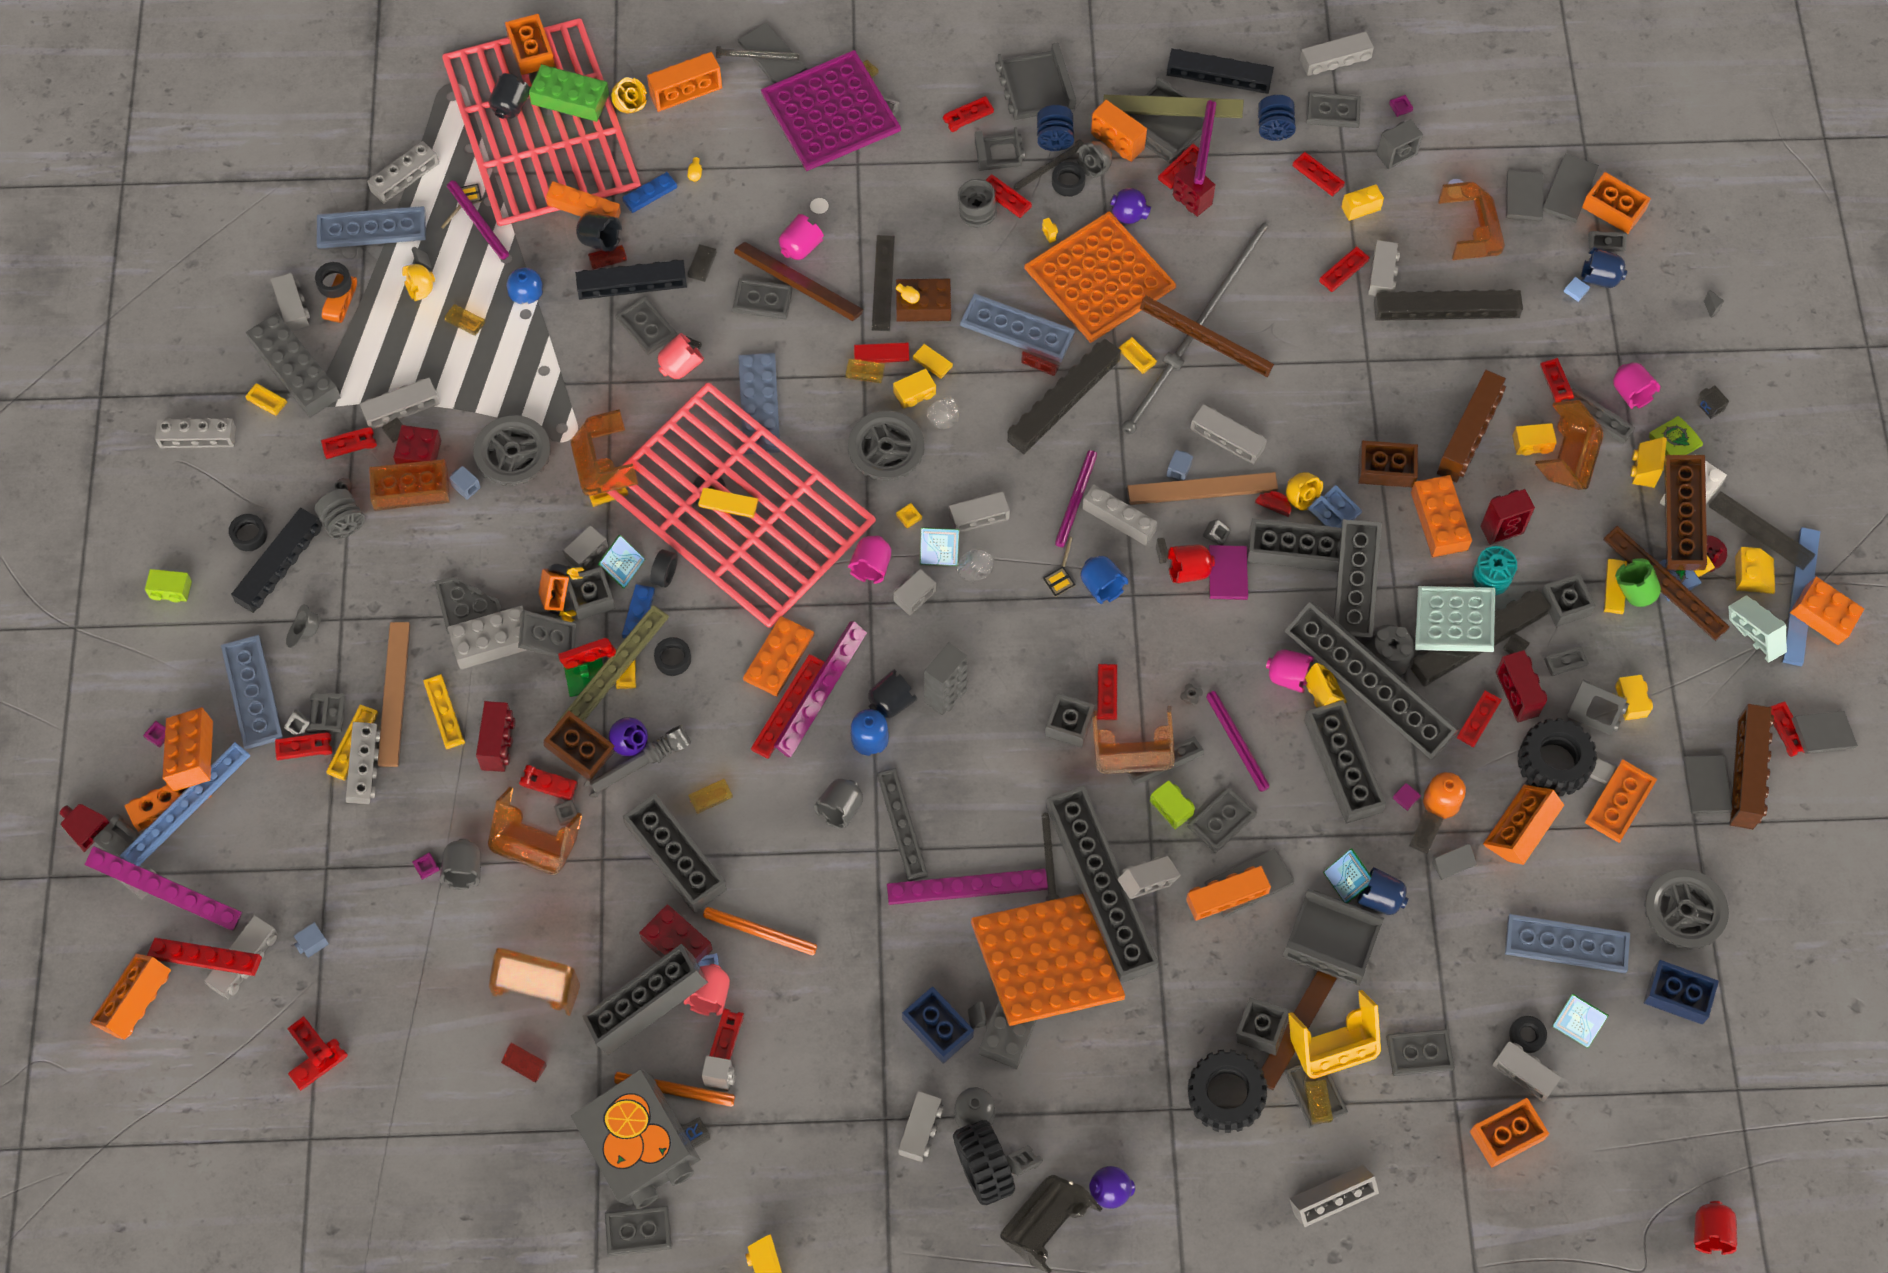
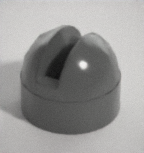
[334,478,351,491]

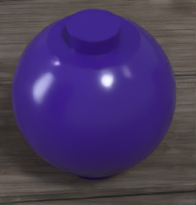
[1110,188,1151,224]
[609,717,648,756]
[1089,1166,1135,1209]

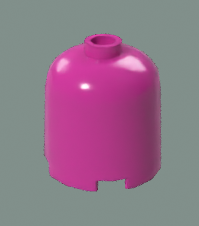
[778,214,824,260]
[1613,362,1661,409]
[848,536,892,584]
[1266,649,1315,693]

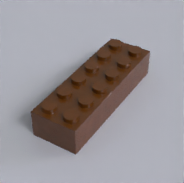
[1437,370,1507,483]
[1664,455,1707,570]
[1730,704,1774,830]

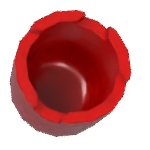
[1168,544,1215,584]
[1694,1201,1737,1255]

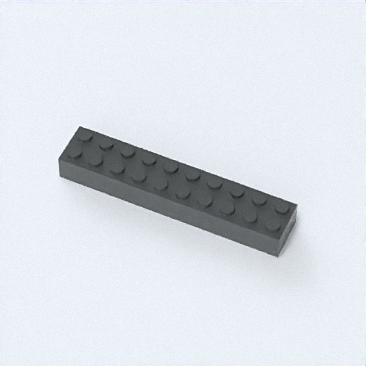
[1285,602,1460,760]
[1046,786,1159,983]

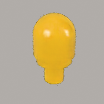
[687,157,702,182]
[896,283,920,304]

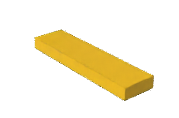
[423,674,465,750]
[326,705,379,780]

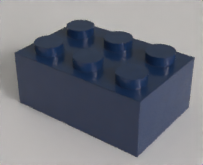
[1644,960,1719,1025]
[902,986,974,1064]

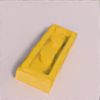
[698,487,758,518]
[1604,559,1627,615]

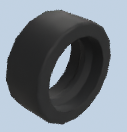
[1052,161,1085,197]
[315,262,352,298]
[229,514,267,551]
[650,549,678,588]
[654,637,691,676]

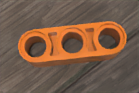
[322,274,357,323]

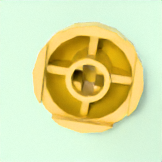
[611,77,647,114]
[402,264,435,301]
[1286,472,1323,511]

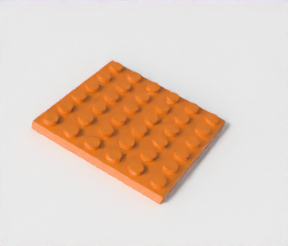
[1024,211,1176,343]
[971,894,1126,1026]

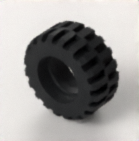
[1518,718,1597,797]
[1188,1049,1267,1133]
[953,1119,1015,1206]

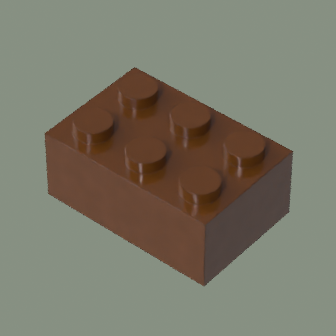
[896,278,951,322]
[1358,440,1418,488]
[544,711,615,781]

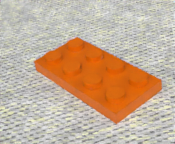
[743,616,814,697]
[1585,759,1657,843]

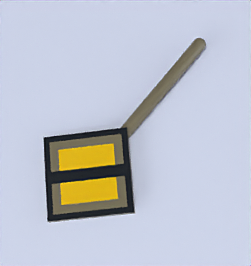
[441,184,482,229]
[1043,536,1076,597]

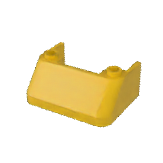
[1288,990,1381,1078]

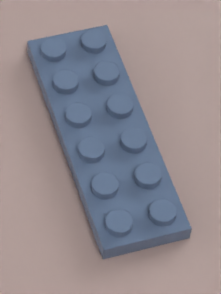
[317,206,426,249]
[960,294,1075,362]
[738,353,780,455]
[221,635,283,750]
[1505,914,1630,973]

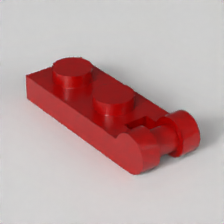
[943,96,994,132]
[1540,358,1574,404]
[321,427,377,459]
[558,638,616,669]
[1770,701,1804,757]
[275,733,332,760]
[519,765,578,801]
[709,1008,744,1060]
[287,1016,333,1067]
[288,1038,348,1091]

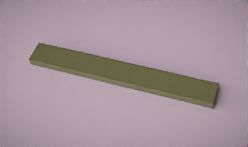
[1103,94,1244,118]
[556,605,669,724]

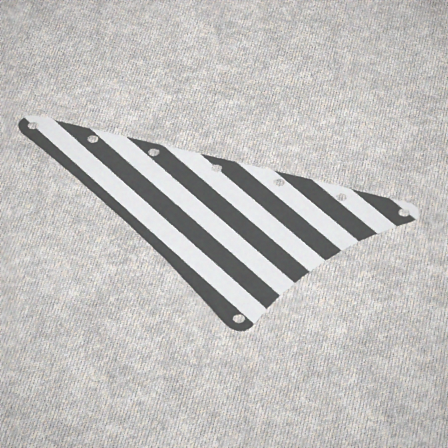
[326,83,578,442]

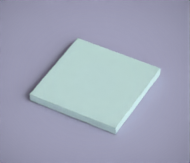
[1415,586,1495,652]

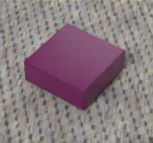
[1389,95,1413,117]
[143,721,166,748]
[1393,783,1421,811]
[412,852,440,880]

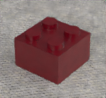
[1172,163,1216,217]
[393,425,442,473]

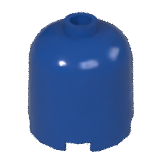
[1081,556,1128,604]
[850,709,889,756]

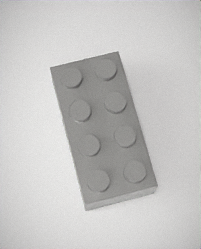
[448,605,526,670]

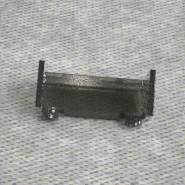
[1000,1175,1103,1273]

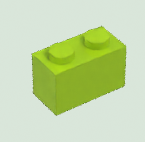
[145,569,192,602]
[1150,780,1195,830]

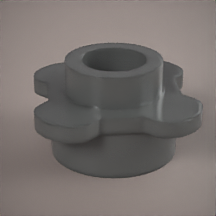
[1180,683,1203,705]

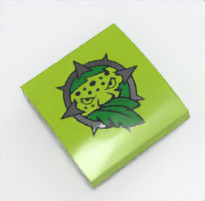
[1649,416,1703,456]

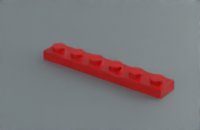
[751,654,825,759]
[147,938,262,976]

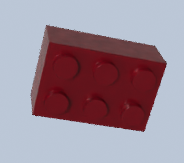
[1480,489,1535,545]
[1495,650,1547,723]
[476,701,515,772]
[639,904,713,963]

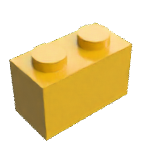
[1341,184,1384,221]
[893,368,936,409]
[1512,423,1557,456]
[1615,675,1653,720]

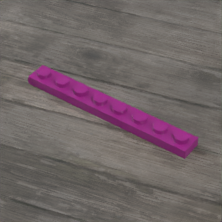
[774,621,867,757]
[84,846,243,931]
[887,869,1048,905]

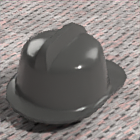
[286,604,321,648]

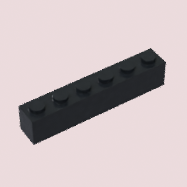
[1166,48,1274,94]
[575,259,687,300]
[231,507,322,613]

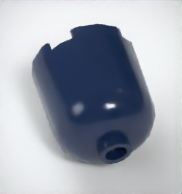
[1581,246,1627,288]
[1357,867,1409,915]

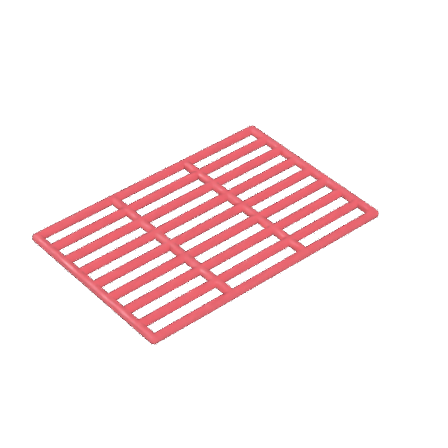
[442,18,641,226]
[602,383,876,628]

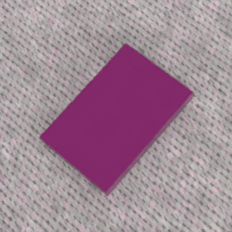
[1209,545,1248,600]

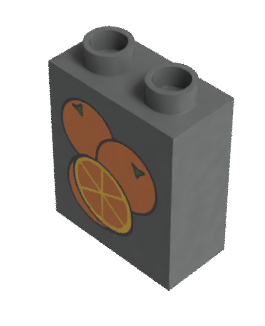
[571,1069,701,1209]

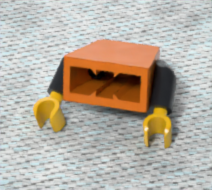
[539,564,584,622]

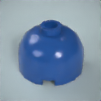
[506,267,543,304]

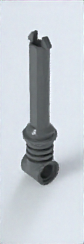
[584,725,691,798]

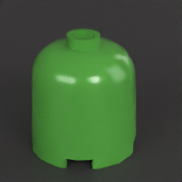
[1615,558,1661,607]

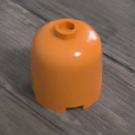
[1423,772,1466,819]

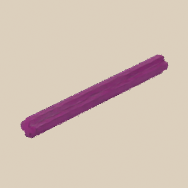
[1194,100,1216,185]
[447,180,509,260]
[1055,450,1097,548]
[1206,691,1269,792]

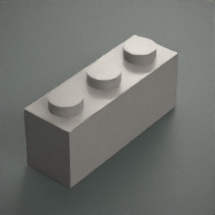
[1368,240,1400,298]
[271,273,311,331]
[949,492,1010,533]
[1117,856,1181,899]
[1492,1041,1561,1102]
[899,1091,944,1162]

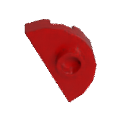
[1255,491,1291,517]

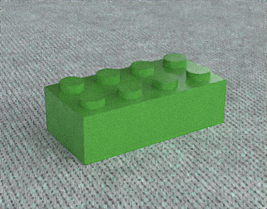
[529,64,609,122]

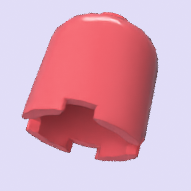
[657,333,704,379]
[684,964,730,1016]

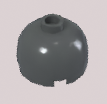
[1077,141,1112,178]

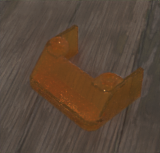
[1438,182,1505,260]
[1535,400,1603,490]
[571,409,638,496]
[1092,706,1175,774]
[488,787,582,875]
[489,948,580,1016]

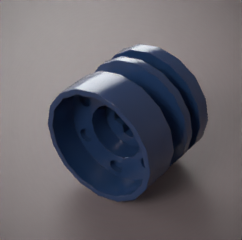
[1258,95,1296,141]
[1037,105,1074,151]

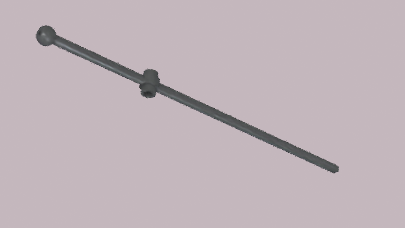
[1122,223,1268,434]

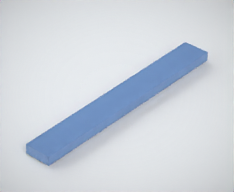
[1782,527,1820,667]
[120,742,250,866]

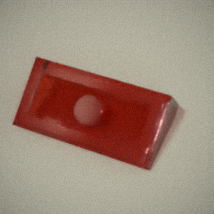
[588,245,627,270]
[1021,351,1060,376]
[501,1042,547,1083]

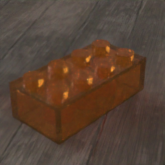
[369,459,450,511]

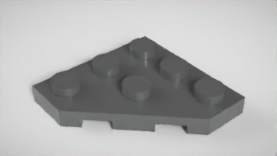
[434,577,502,634]

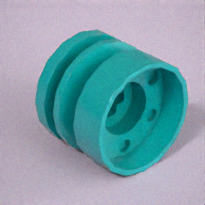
[1472,546,1517,596]

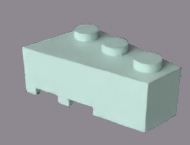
[1728,595,1787,663]

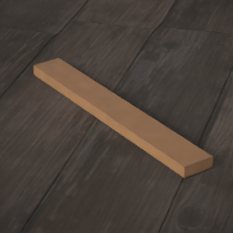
[1127,472,1278,505]
[378,622,410,767]

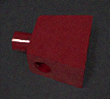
[59,804,110,853]

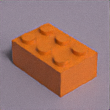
[505,14,555,75]
[1091,100,1147,162]
[1582,172,1651,234]
[1790,576,1864,645]
[1470,1098,1549,1168]

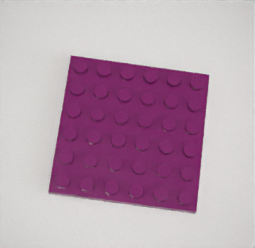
[761,50,901,172]

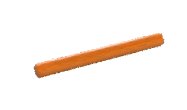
[703,907,817,955]
[614,1072,735,1106]

